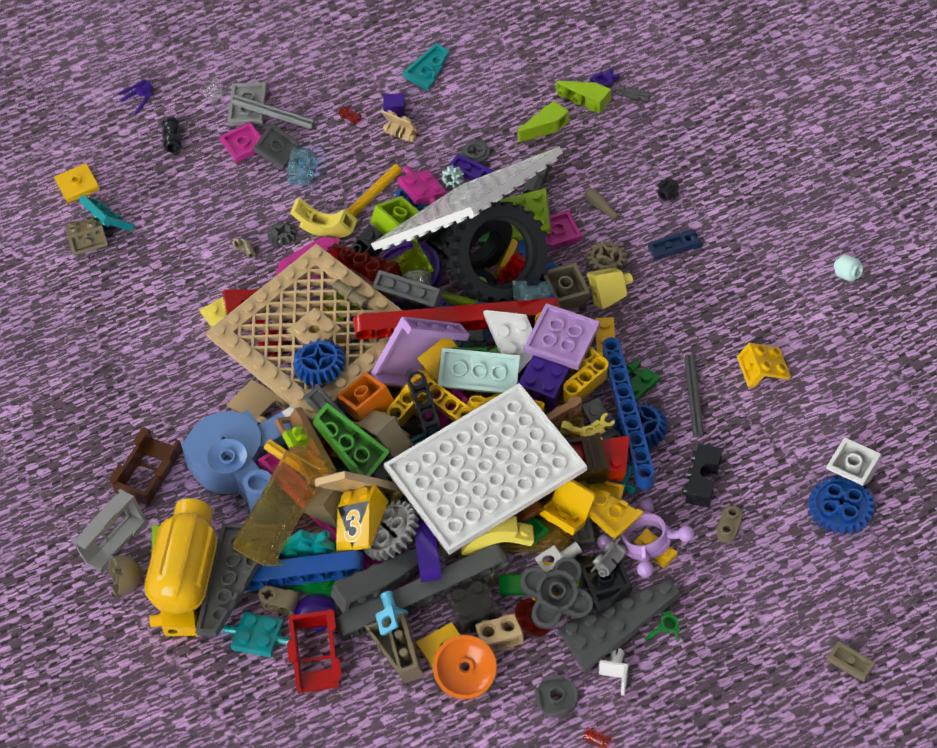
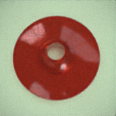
[515,599,551,637]

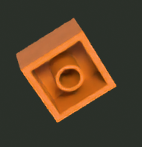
[336,372,394,422]

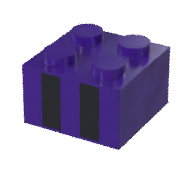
[519,355,569,411]

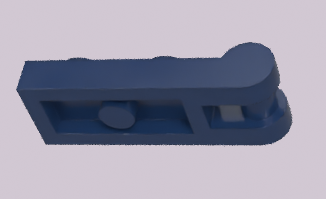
[648,229,703,261]

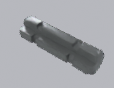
[616,85,650,102]

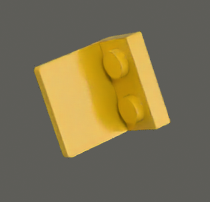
[737,343,791,388]

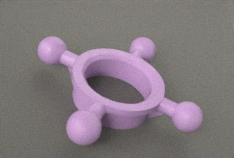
[597,500,694,578]

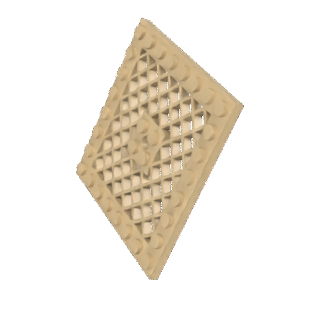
[206,244,402,424]

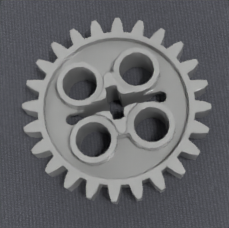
[363,500,420,561]

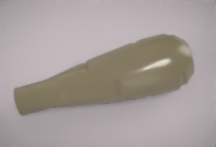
[585,188,619,221]

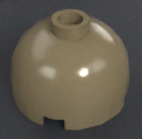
[108,555,143,596]

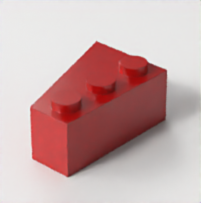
[572,436,629,482]

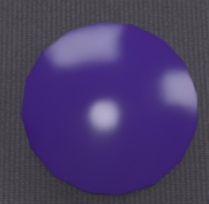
[295,594,336,632]

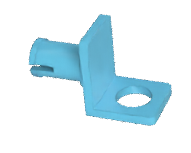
[375,591,408,636]

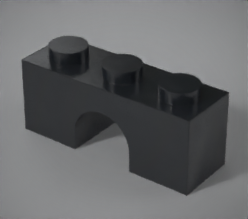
[683,444,722,508]

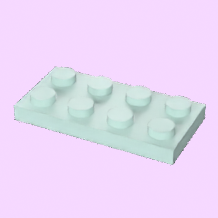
[438,348,520,394]

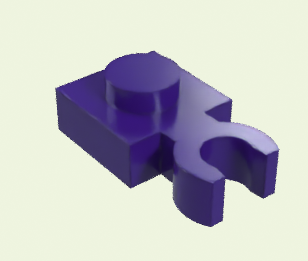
[589,68,620,88]

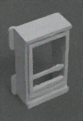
[72,489,149,573]

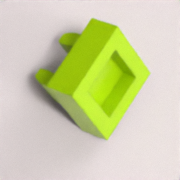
[282,425,310,451]

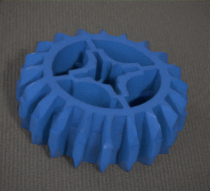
[293,338,346,387]
[614,401,667,450]

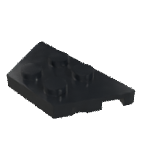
[575,553,632,615]

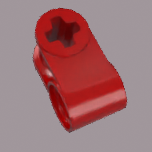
[499,251,526,284]

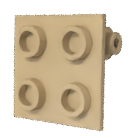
[380,110,420,143]

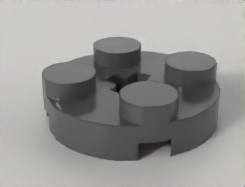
[535,675,578,717]

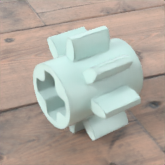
[441,165,464,188]

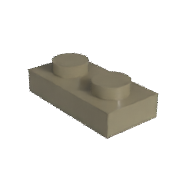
[827,641,875,682]

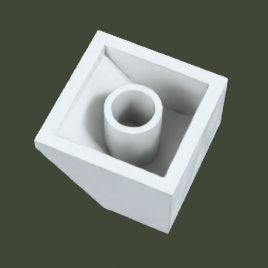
[826,437,881,486]

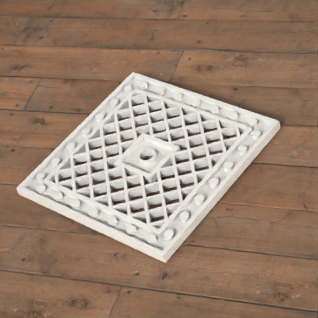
[371,146,563,250]

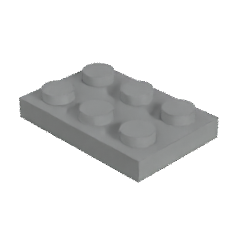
[227,82,267,126]

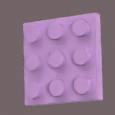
[524,303,600,370]

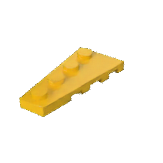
[578,481,644,540]

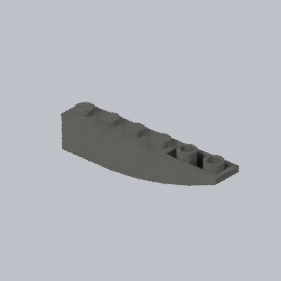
[331,539,438,614]

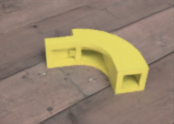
[290,198,358,238]
[461,516,534,556]

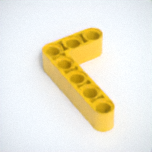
[535,312,608,403]
[386,374,473,427]

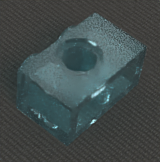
[287,148,317,186]

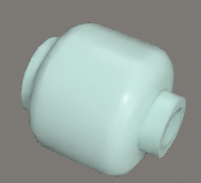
[834,255,863,282]

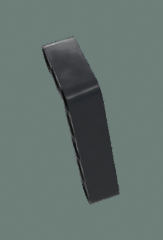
[405,367,442,439]

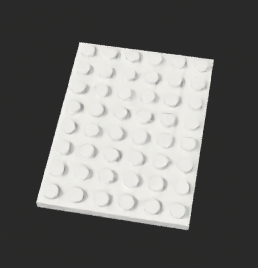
[384,383,588,555]

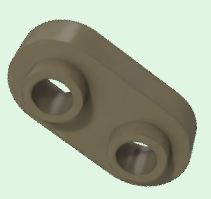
[716,506,743,543]

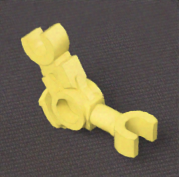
[560,413,615,440]

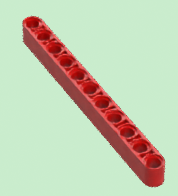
[353,298,561,340]

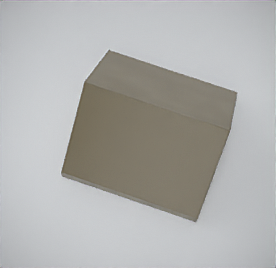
[301,487,343,529]

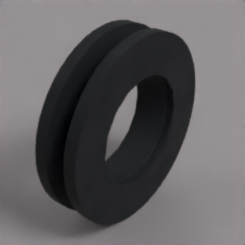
[447,221,513,271]

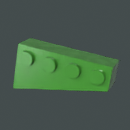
[313,403,390,477]

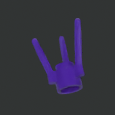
[118,79,153,115]

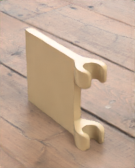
[227,379,290,424]

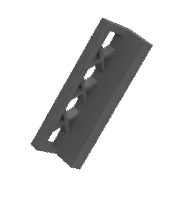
[372,270,445,308]

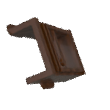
[109,427,183,505]

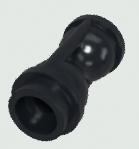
[162,117,181,153]

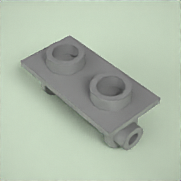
[590,537,627,577]

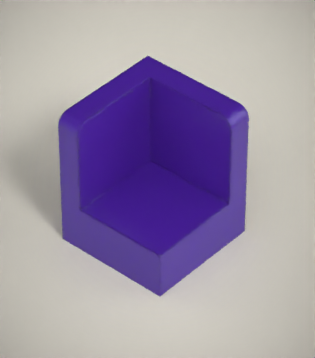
[383,93,406,117]

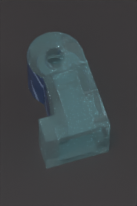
[513,280,552,301]

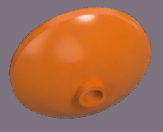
[433,635,497,699]

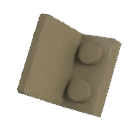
[65,216,108,256]

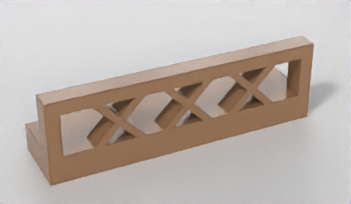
[275,407,336,485]

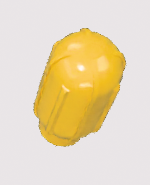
[144,498,217,615]

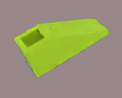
[556,81,611,114]
[517,101,569,142]

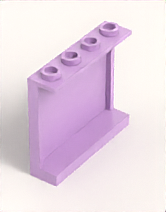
[371,317,470,387]

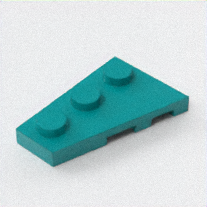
[402,43,449,92]
[79,195,135,231]

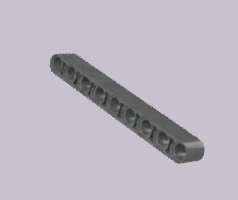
[335,543,510,641]

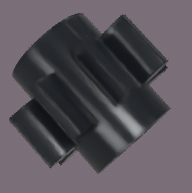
[657,178,679,201]

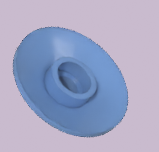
[207,439,247,474]

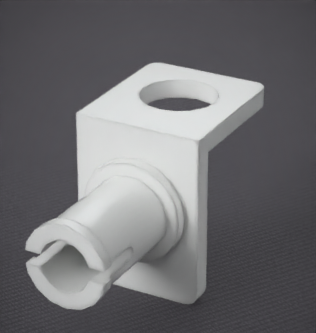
[535,542,582,573]
[599,648,628,695]

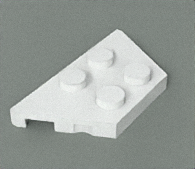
[483,310,533,373]

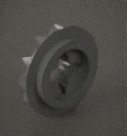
[461,141,490,163]
[267,221,296,246]

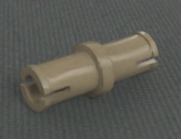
[332,279,369,309]

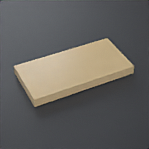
[315,471,400,495]

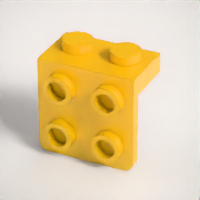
[539,479,596,536]

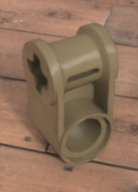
[259,586,300,616]

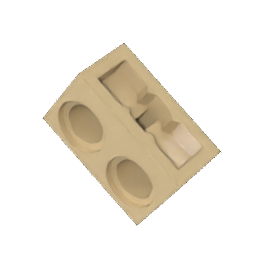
[475,613,523,652]

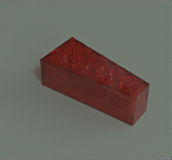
[326,244,403,295]

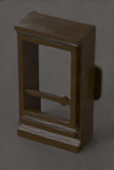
[553,432,608,492]

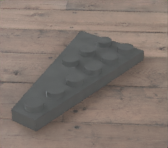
[195,523,282,637]
[558,579,680,675]

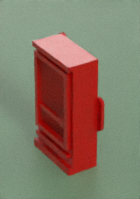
[287,609,342,694]

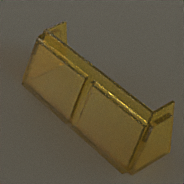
[233,445,335,566]

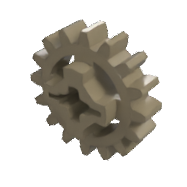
[587,240,627,271]

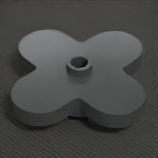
[520,557,593,629]

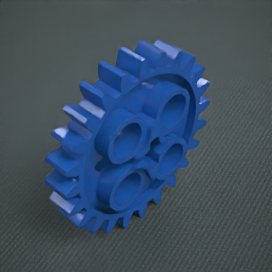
[808,475,875,536]

